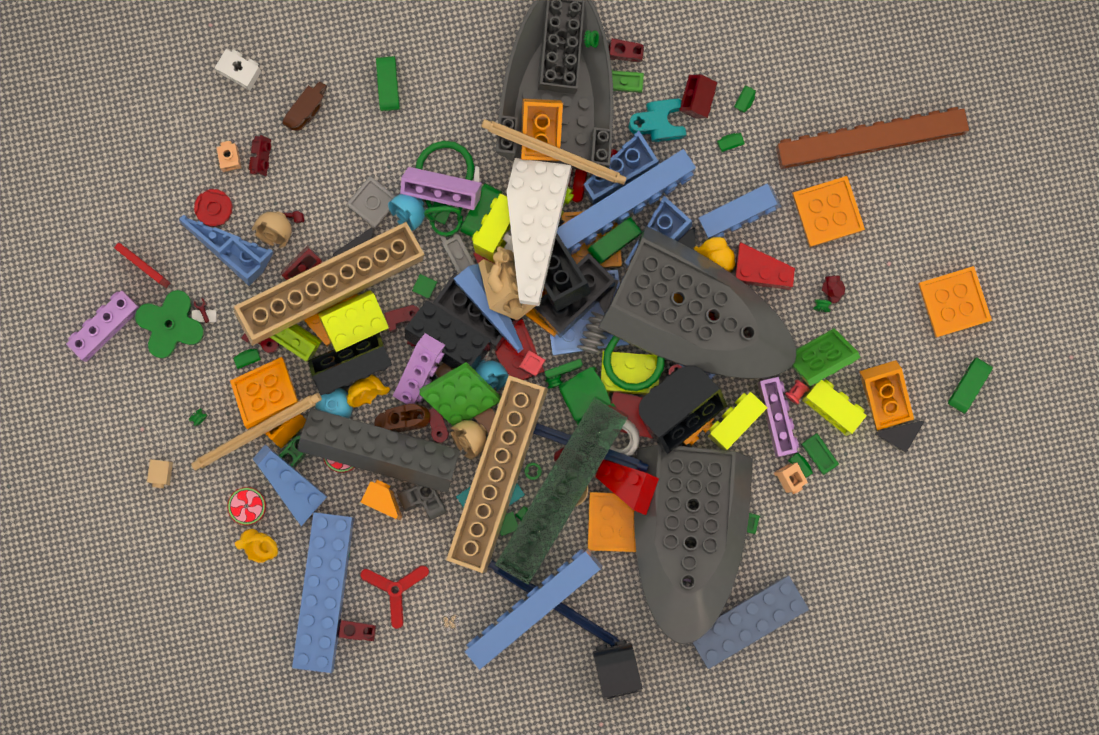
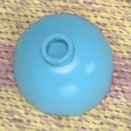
[388,194,425,231]
[475,360,509,391]
[315,388,353,418]

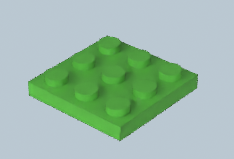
[791,328,861,386]
[419,362,501,426]

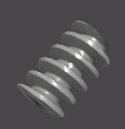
[577,312,607,354]

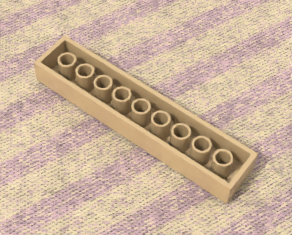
[234,222,425,346]
[446,375,548,573]

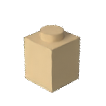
[147,459,173,488]

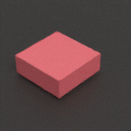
[519,351,546,377]

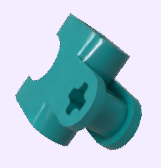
[628,99,687,142]

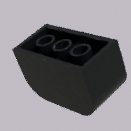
[639,366,727,454]
[593,640,643,700]

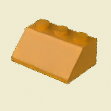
[361,480,402,520]

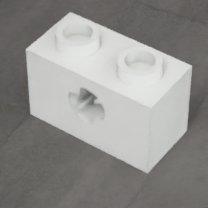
[215,49,261,91]

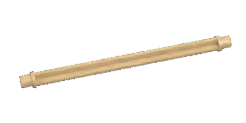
[481,119,627,185]
[191,393,322,470]

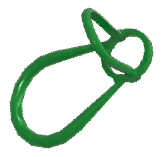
[415,140,475,237]
[603,336,665,391]

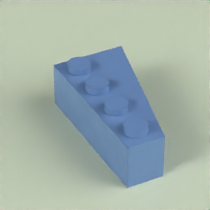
[583,131,659,205]
[699,183,781,239]
[625,196,692,269]
[253,444,327,526]

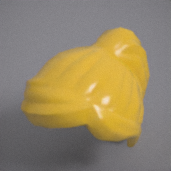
[694,237,735,272]
[347,374,390,407]
[235,529,278,563]

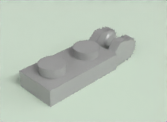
[437,223,474,274]

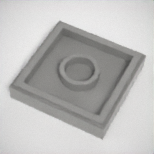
[346,176,396,229]

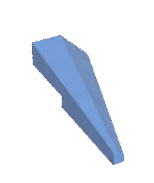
[179,215,273,286]
[454,263,523,353]

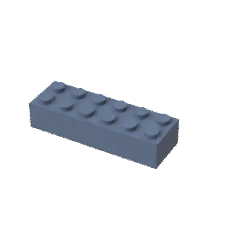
[692,575,809,669]

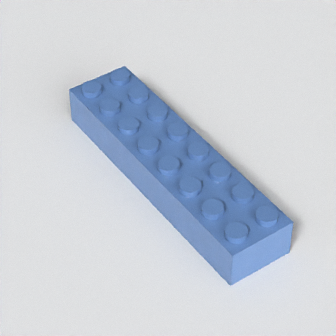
[557,149,696,255]
[292,512,354,673]
[465,549,603,670]

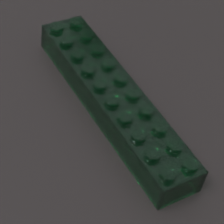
[495,396,628,585]

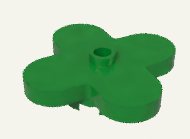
[135,290,204,359]

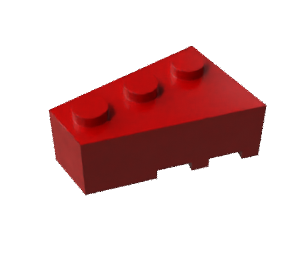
[734,242,795,290]
[595,459,659,515]

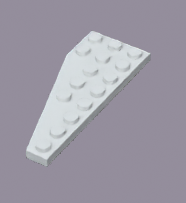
[507,158,572,306]

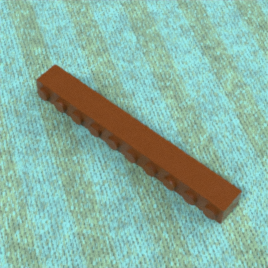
[776,107,969,169]

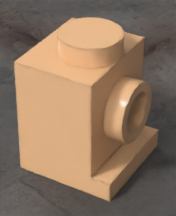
[216,141,242,172]
[774,462,808,494]

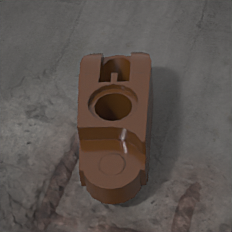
[282,81,327,131]
[374,404,430,432]

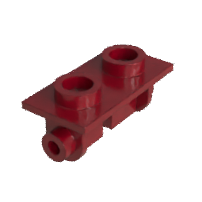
[248,135,272,176]

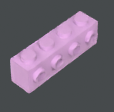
[400,167,482,210]
[66,290,139,362]
[393,333,445,404]
[758,377,799,458]

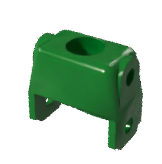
[558,366,616,426]

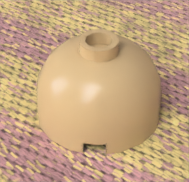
[252,211,292,248]
[451,420,487,459]

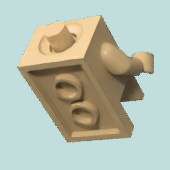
[479,246,535,320]

